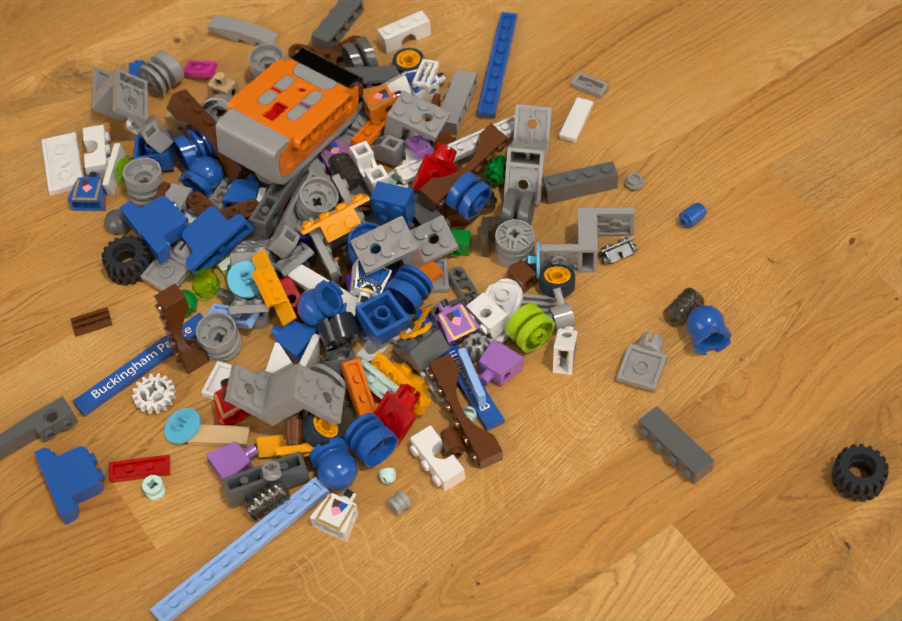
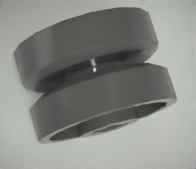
[340,36,378,68]
[501,188,536,225]

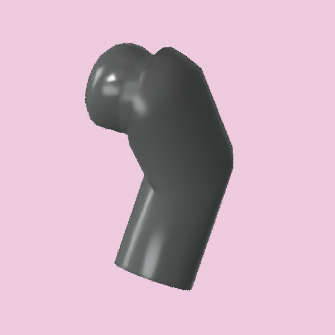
[217,287,234,306]

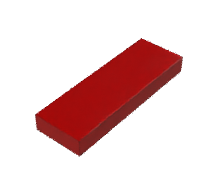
[109,454,171,483]

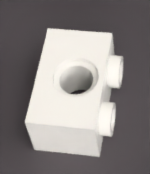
[466,292,509,339]

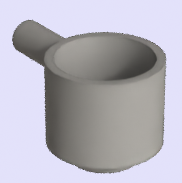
[547,287,575,332]

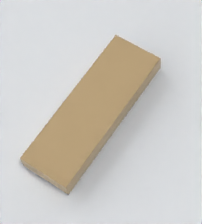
[187,424,251,448]

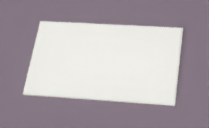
[357,340,391,362]

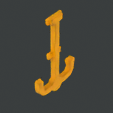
[399,305,434,340]

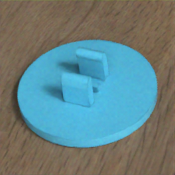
[528,241,540,279]
[227,261,260,298]
[164,408,201,444]

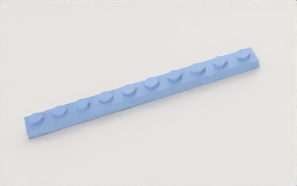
[150,477,329,621]

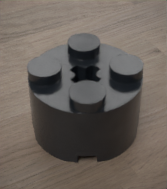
[317,312,362,352]

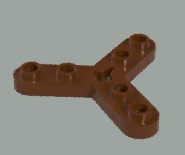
[187,192,259,221]

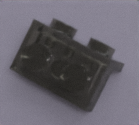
[477,216,501,257]

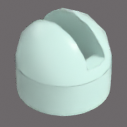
[463,406,477,422]
[379,468,396,484]

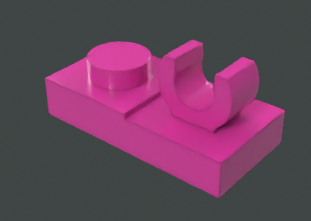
[183,60,218,80]

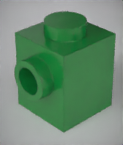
[448,229,472,256]

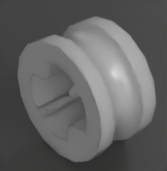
[262,461,282,481]

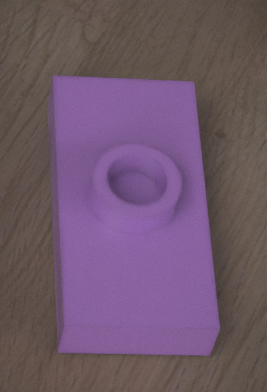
[404,135,434,160]

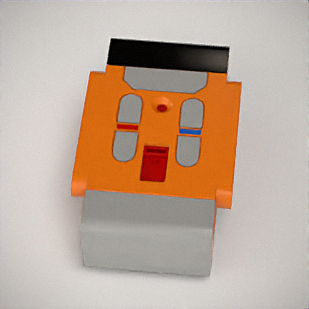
[216,48,363,185]

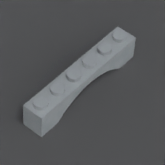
[336,128,404,167]
[268,170,320,259]

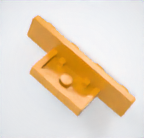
[299,193,370,243]
[251,250,296,326]
[371,352,431,415]
[257,435,314,458]

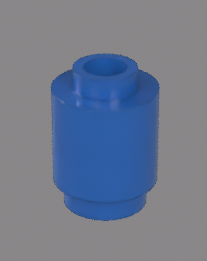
[679,203,707,228]

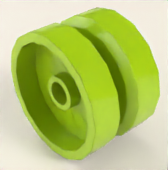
[505,303,555,353]

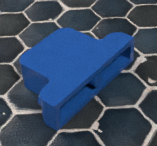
[119,196,189,264]
[182,206,254,278]
[34,446,105,525]

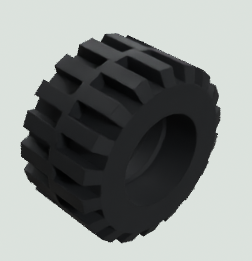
[101,235,152,286]
[831,444,889,502]

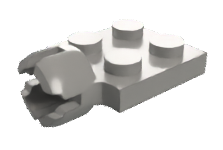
[140,241,193,291]
[617,332,667,392]

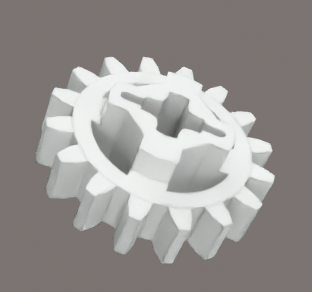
[132,373,176,414]

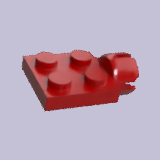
[411,143,458,191]
[374,384,421,447]

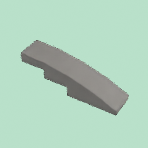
[207,15,278,46]

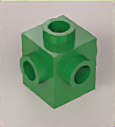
[483,154,507,186]

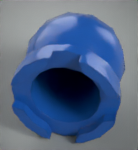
[178,156,224,199]
[297,280,347,326]
[686,305,732,355]
[309,437,358,491]

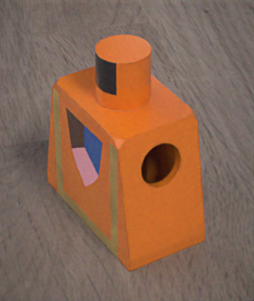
[359,85,401,124]

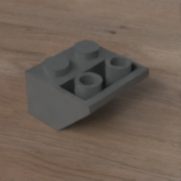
[392,325,450,371]

